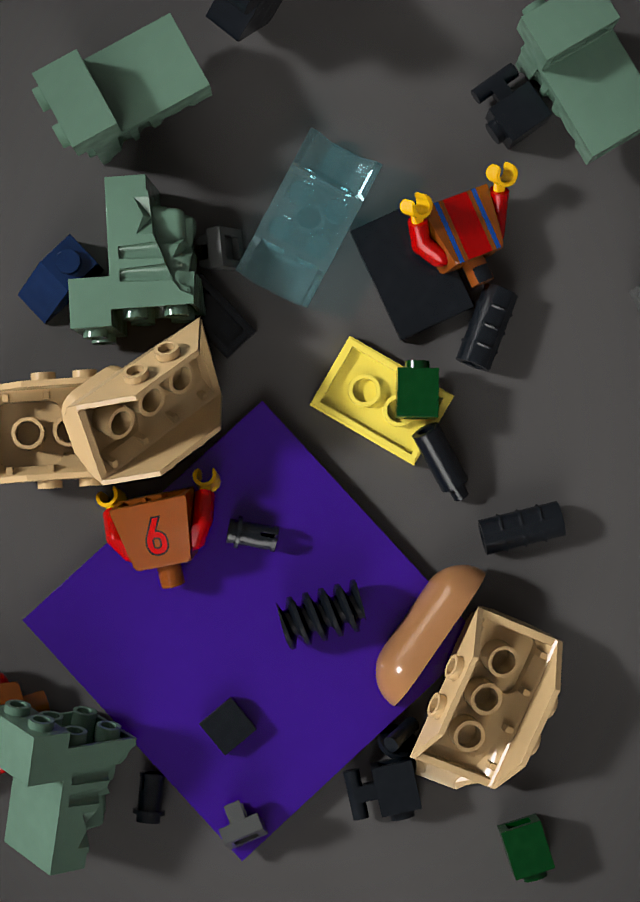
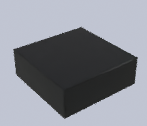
[199,696,257,755]

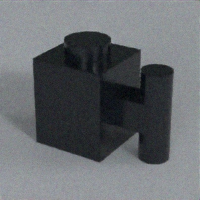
[471,63,552,150]
[343,758,422,821]

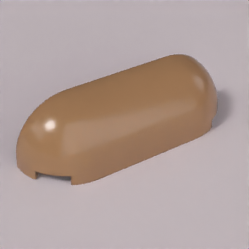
[376,565,486,706]

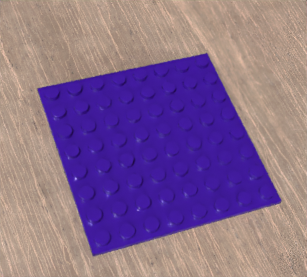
[23,401,466,861]

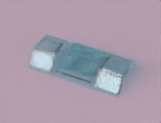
[236,127,383,308]

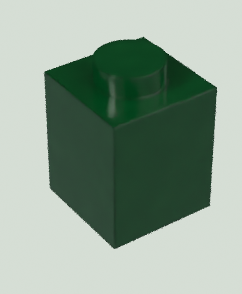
[395,360,439,420]
[497,813,555,883]

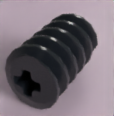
[276,579,366,650]

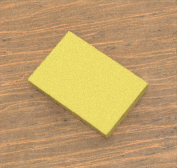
[310,336,454,466]

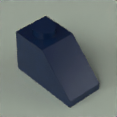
[18,234,104,324]

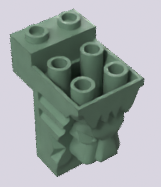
[515,0,640,165]
[32,13,212,165]
[68,174,206,345]
[0,700,137,876]

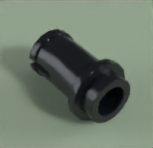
[226,516,279,552]
[133,771,166,824]

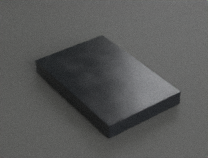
[350,201,474,342]

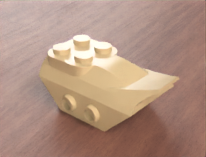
[61,317,222,486]
[0,369,102,489]
[410,606,563,790]

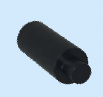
[412,422,469,501]

